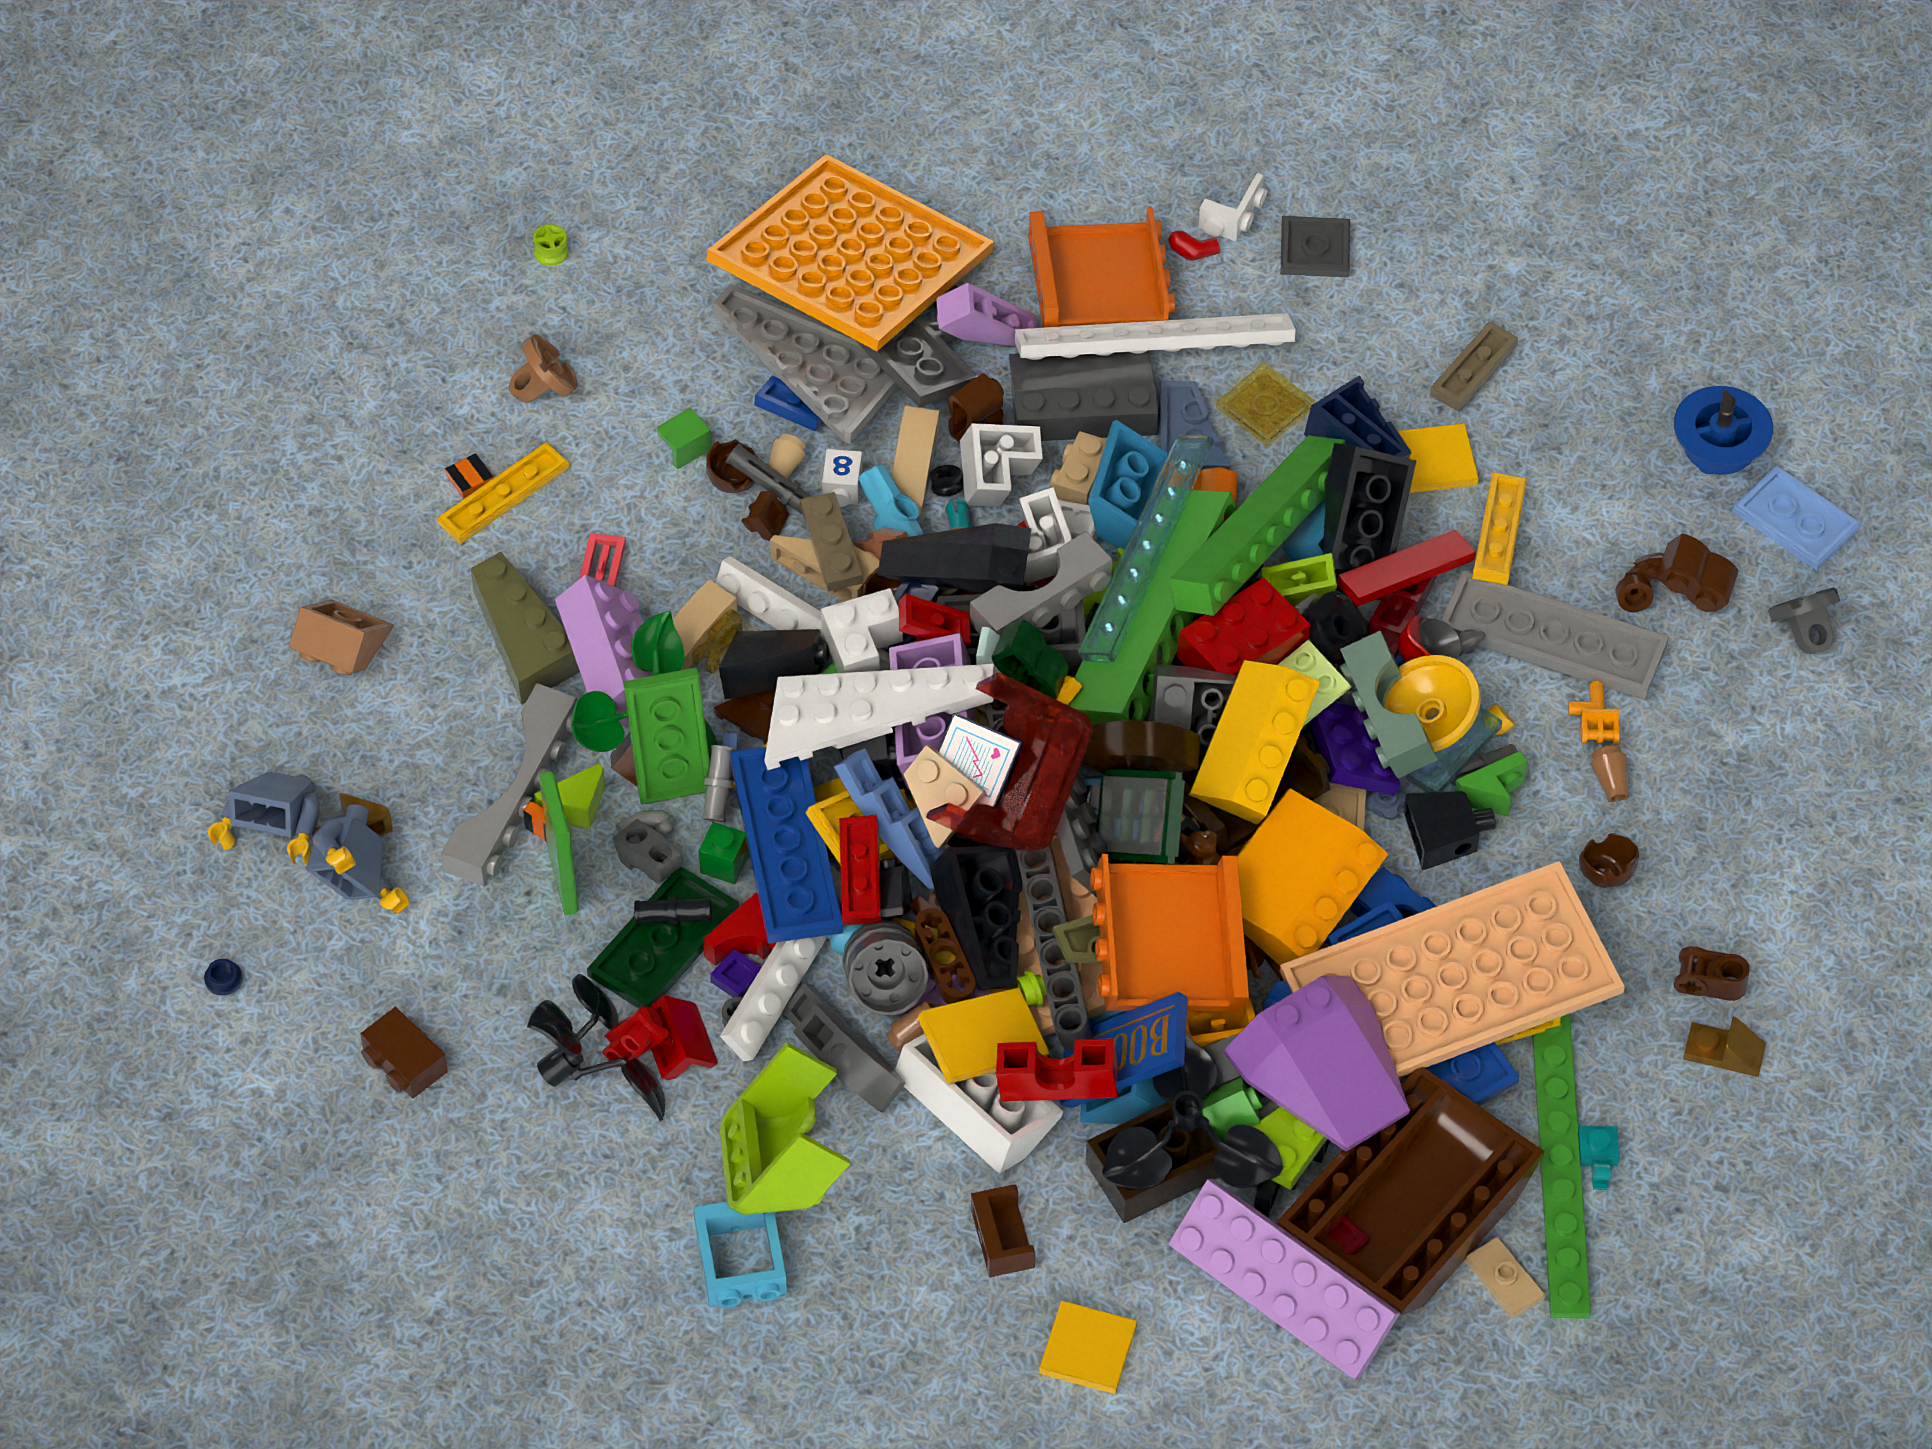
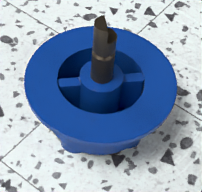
[1674,386,1773,475]

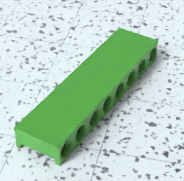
[1063,489,1238,726]

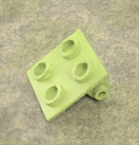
[1278,640,1351,727]

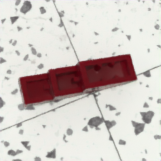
[1363,545,1437,658]

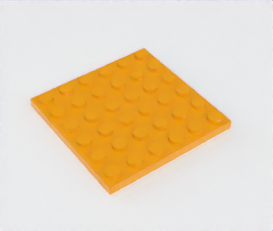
[706,154,994,351]

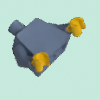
[208,772,320,866]
[306,805,410,914]

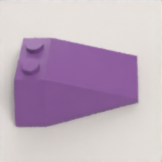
[1224,976,1410,1151]

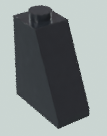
[718,629,829,699]

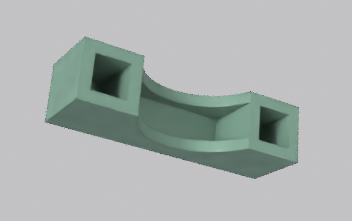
[1340,631,1438,779]

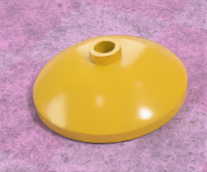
[1385,655,1481,752]

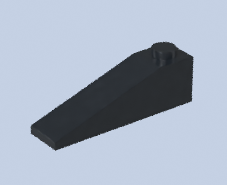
[877,523,1032,593]
[929,845,1023,989]

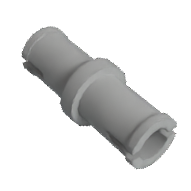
[702,745,735,822]

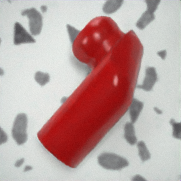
[1168,231,1220,261]

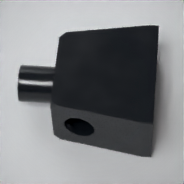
[1403,791,1496,870]

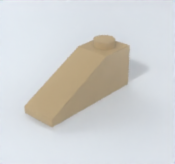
[770,535,880,602]

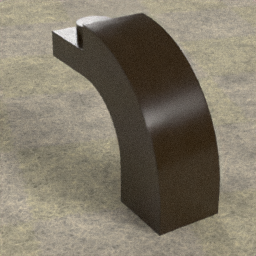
[1081,720,1207,785]

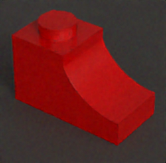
[703,892,777,966]

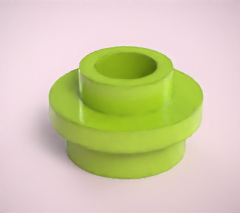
[1017,969,1047,1007]

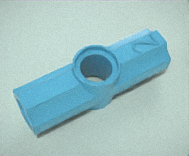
[858,465,924,537]

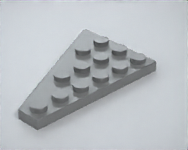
[713,284,898,444]

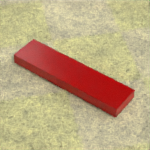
[1337,529,1476,607]

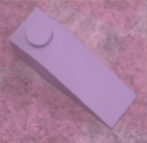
[937,283,1038,346]

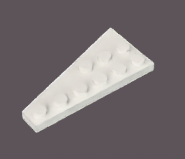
[764,664,997,770]

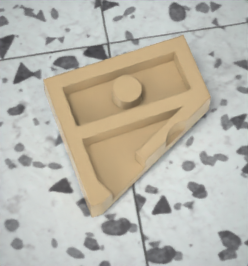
[903,745,986,849]

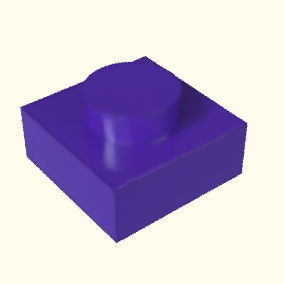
[710,949,761,997]

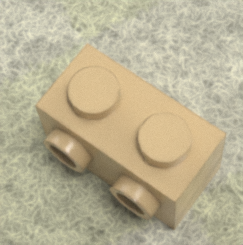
[1050,431,1106,505]

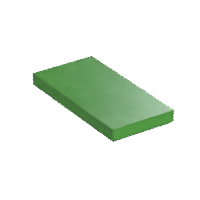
[623,668,710,805]
[539,771,579,916]

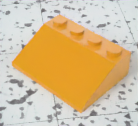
[1237,788,1388,965]

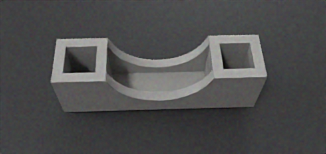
[970,531,1112,636]

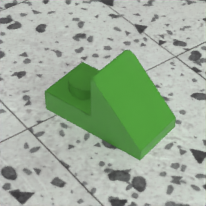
[1455,751,1528,817]

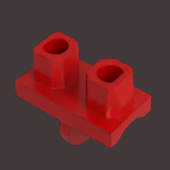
[602,1006,670,1068]

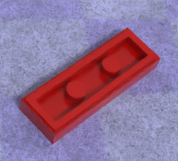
[839,815,881,925]

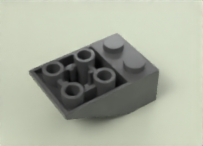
[1150,664,1237,749]

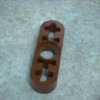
[914,908,976,1004]

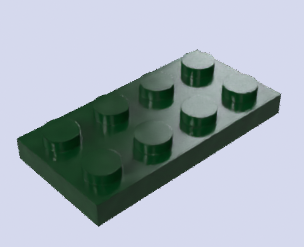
[587,866,739,1009]

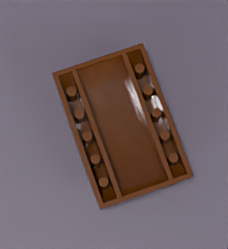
[1277,1067,1545,1315]

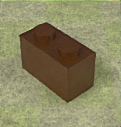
[360,1006,448,1099]

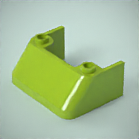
[720,1042,850,1215]

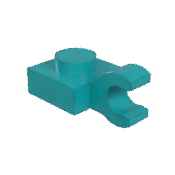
[1578,1126,1620,1190]

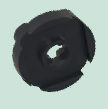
[1302,591,1367,665]

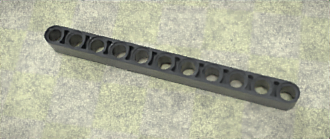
[985,686,1093,1052]

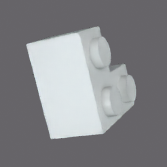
[960,423,1043,507]
[1019,487,1072,583]
[821,588,903,673]

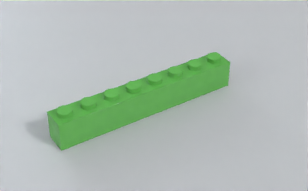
[1170,435,1346,616]

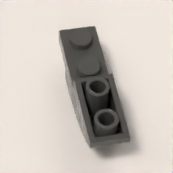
[782,982,906,1112]

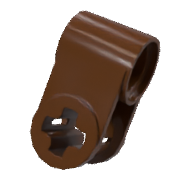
[1673,946,1750,1001]

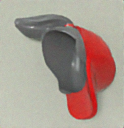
[1398,615,1486,662]

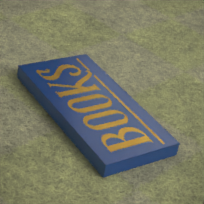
[1060,992,1188,1108]

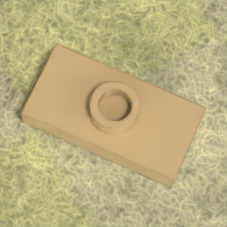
[1465,1237,1545,1320]

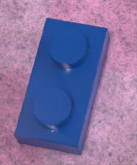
[754,375,823,431]

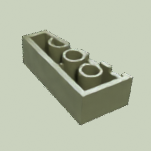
[470,552,580,705]

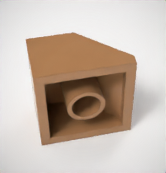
[289,599,394,675]

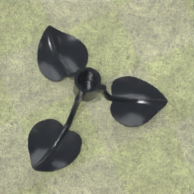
[527,974,665,1121]
[1102,1033,1283,1189]

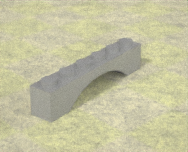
[441,683,577,886]

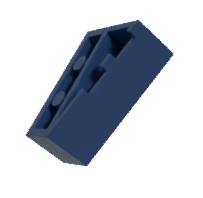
[1304,375,1411,459]

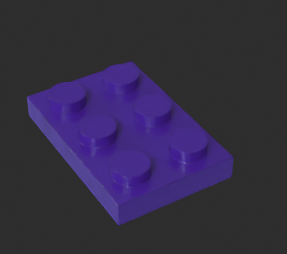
[1309,701,1401,796]

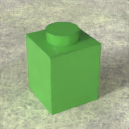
[1201,1077,1264,1141]

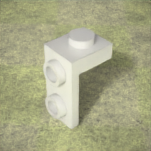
[1198,173,1267,241]

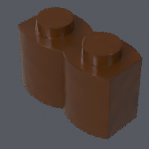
[948,373,1004,443]
[1657,533,1739,612]

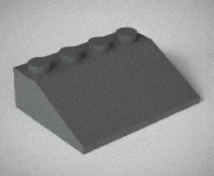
[1009,350,1158,441]

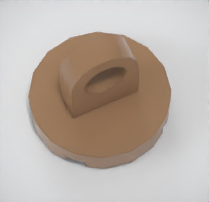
[509,334,578,403]

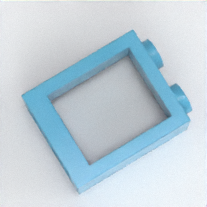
[693,1201,787,1308]

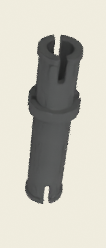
[726,444,813,514]

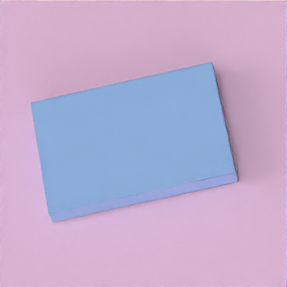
[1732,465,1861,570]

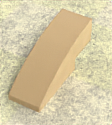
[891,406,940,518]
[673,579,738,670]

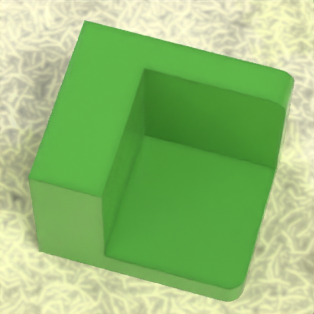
[657,407,712,470]

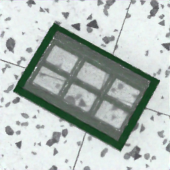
[1096,769,1185,864]

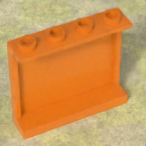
[1028,206,1175,328]
[1090,854,1249,1012]

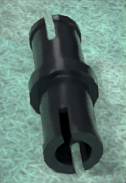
[634,895,712,926]

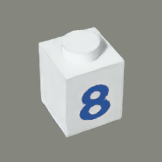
[822,449,862,507]

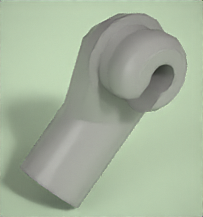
[616,810,674,838]

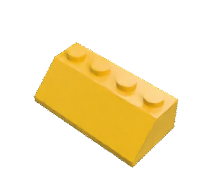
[1189,660,1320,825]

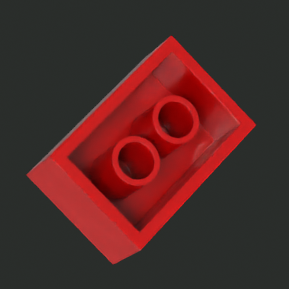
[1177,577,1311,676]

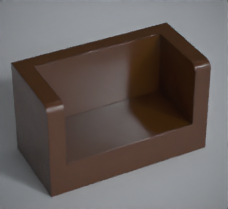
[971,1184,1035,1278]

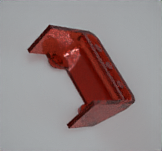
[926,672,1092,852]

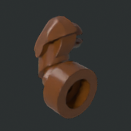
[1615,552,1664,612]

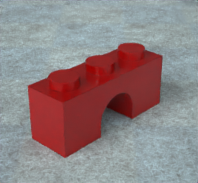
[996,1039,1119,1102]

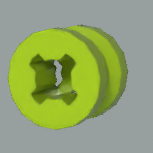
[533,224,568,266]

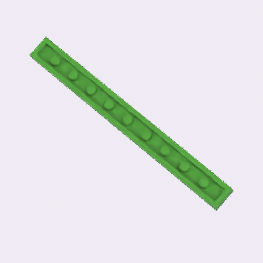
[1532,1013,1591,1319]

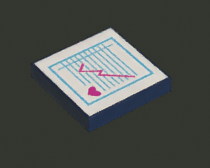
[938,713,1024,812]

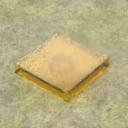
[1216,362,1315,447]

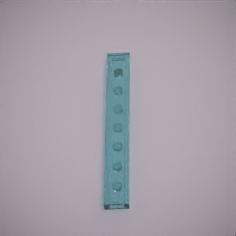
[1078,435,1212,662]

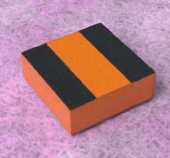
[445,453,493,499]
[523,801,547,842]

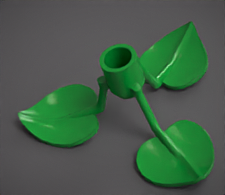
[570,611,718,761]

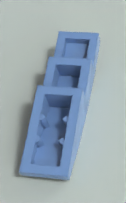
[834,748,944,889]

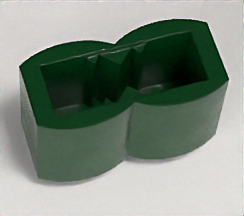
[991,619,1069,703]

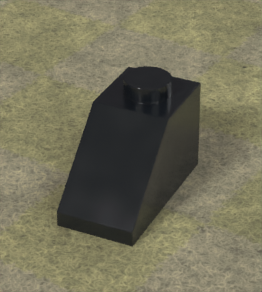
[880,858,913,917]

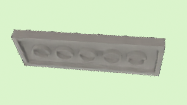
[1441,570,1669,700]

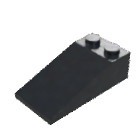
[1323,443,1416,600]

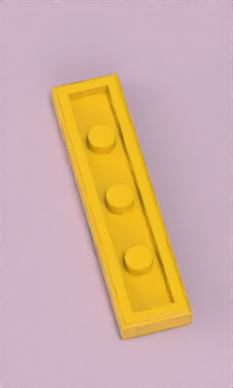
[437,442,569,544]
[1472,472,1527,585]

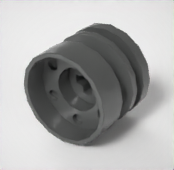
[842,920,928,1016]

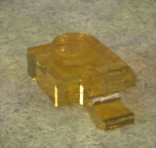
[692,608,743,674]

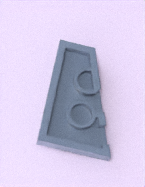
[1160,381,1231,470]

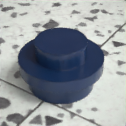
[204,959,243,996]

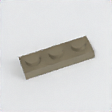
[1430,321,1518,412]
[800,492,863,591]

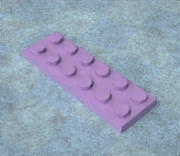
[1168,1179,1400,1380]

